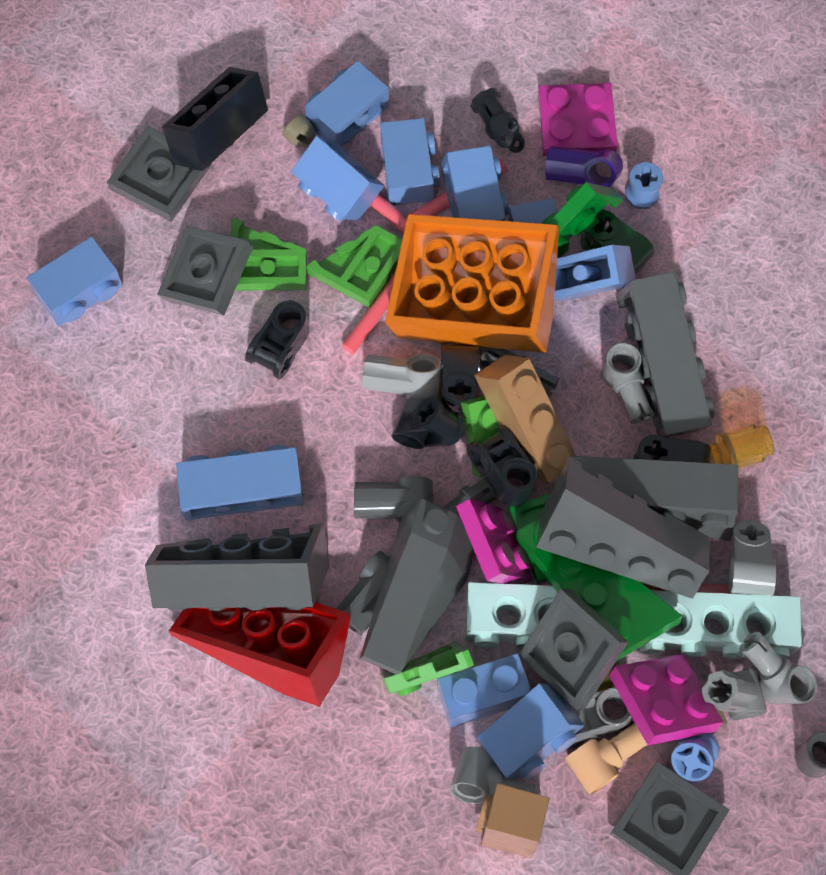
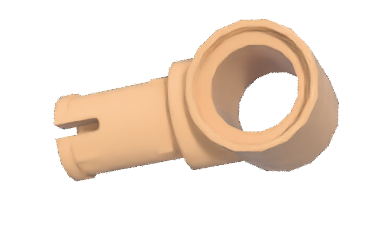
[565,723,647,795]

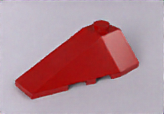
[169,602,351,707]

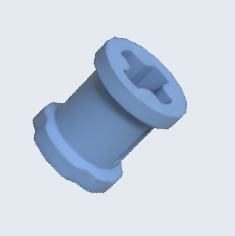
[625,162,663,209]

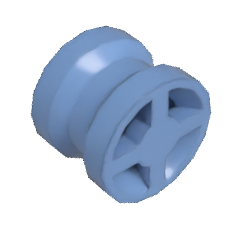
[671,733,720,781]

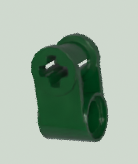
[580,210,655,275]

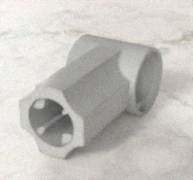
[362,354,441,399]
[702,669,767,720]

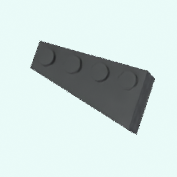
[616,271,715,437]
[536,456,710,599]
[573,456,739,541]
[145,523,329,611]

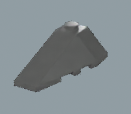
[360,498,475,675]

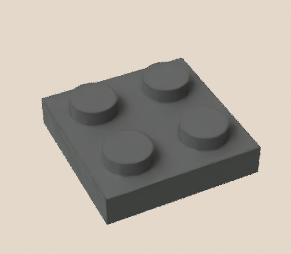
[107,125,211,222]
[157,226,254,316]
[519,588,629,710]
[610,761,729,875]

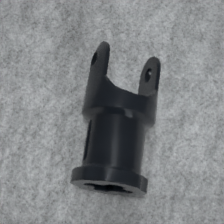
[470,88,525,153]

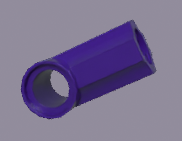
[545,146,623,188]

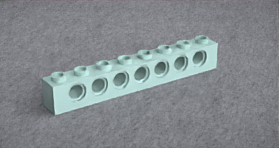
[466,582,802,659]

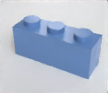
[176,445,304,520]

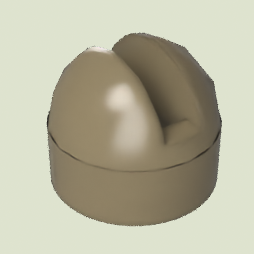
[282,114,315,147]

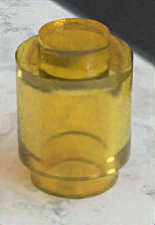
[711,424,774,469]

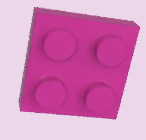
[538,83,618,156]
[456,499,533,585]
[609,654,724,746]

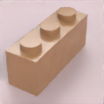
[474,355,576,483]
[476,783,550,859]

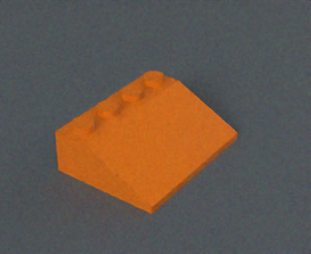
[385,214,559,353]

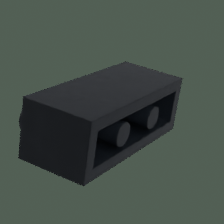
[162,67,268,171]

